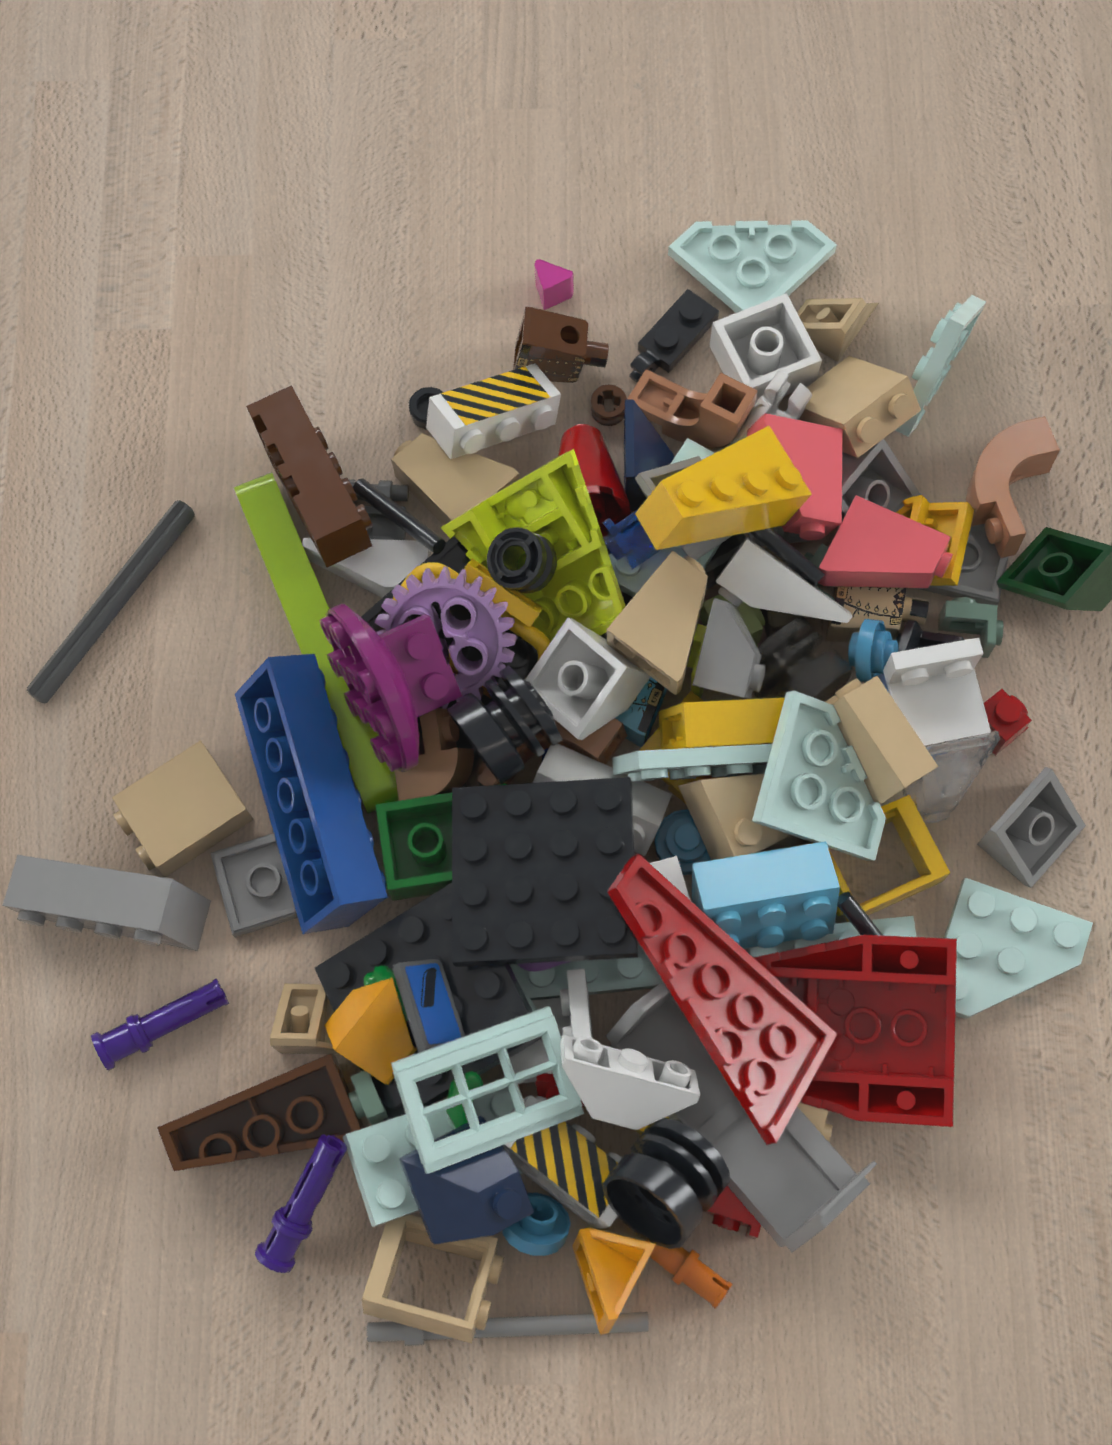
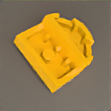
[896,495,975,586]

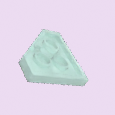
[668,220,837,313]
[896,295,986,437]
[752,691,886,861]
[944,878,1093,1019]

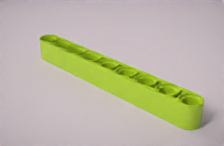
[234,472,399,814]

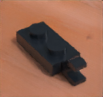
[629,289,719,383]

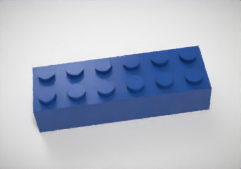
[234,654,387,934]

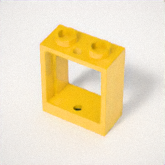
[659,698,785,750]
[811,794,950,922]

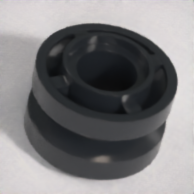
[487,527,557,593]

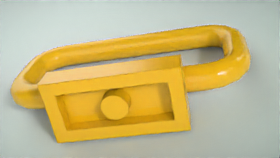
[392,558,551,699]

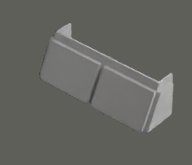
[606,981,877,1253]

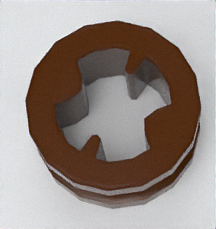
[591,384,627,426]

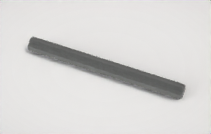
[26,500,195,704]

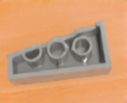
[3,855,211,951]

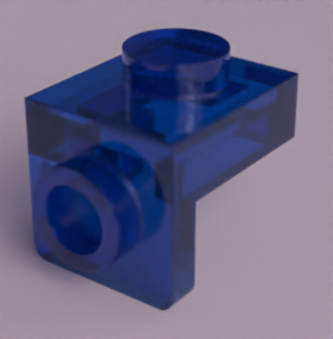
[602,510,662,570]

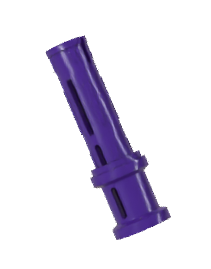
[91,978,229,1071]
[255,1134,347,1273]

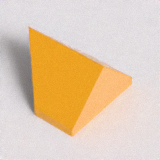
[324,978,417,1085]
[572,1227,656,1335]

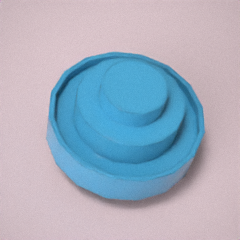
[848,619,898,682]
[654,809,711,875]
[502,1193,571,1256]

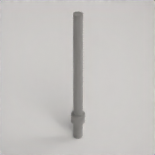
[367,1312,649,1346]

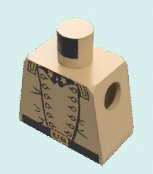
[826,586,929,642]

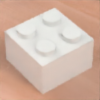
[710,293,822,402]

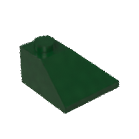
[996,527,1112,611]

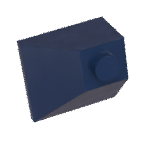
[624,399,675,511]
[399,1116,534,1245]

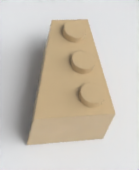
[678,774,790,860]

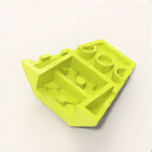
[441,449,626,641]

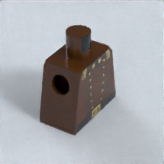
[513,307,609,383]

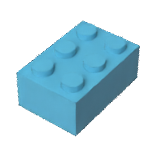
[692,841,840,949]

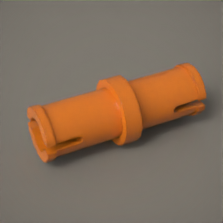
[646,1240,732,1308]

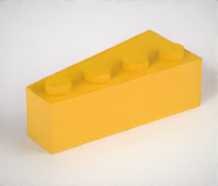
[635,426,812,550]

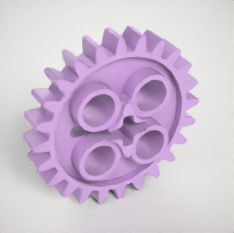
[375,566,517,709]

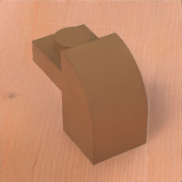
[395,708,474,801]

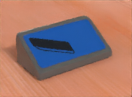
[393,959,465,1052]

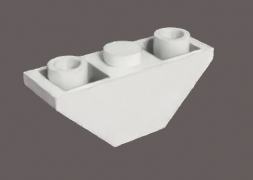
[560,1035,700,1130]

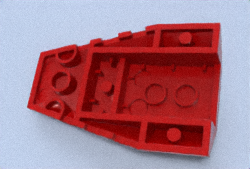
[753,935,957,1127]

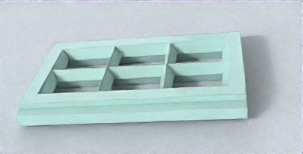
[391,1006,584,1174]

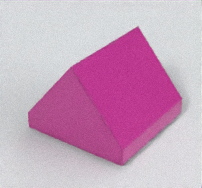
[534,259,574,310]

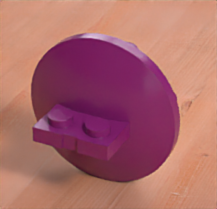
[319,603,463,772]

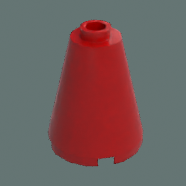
[558,424,631,538]

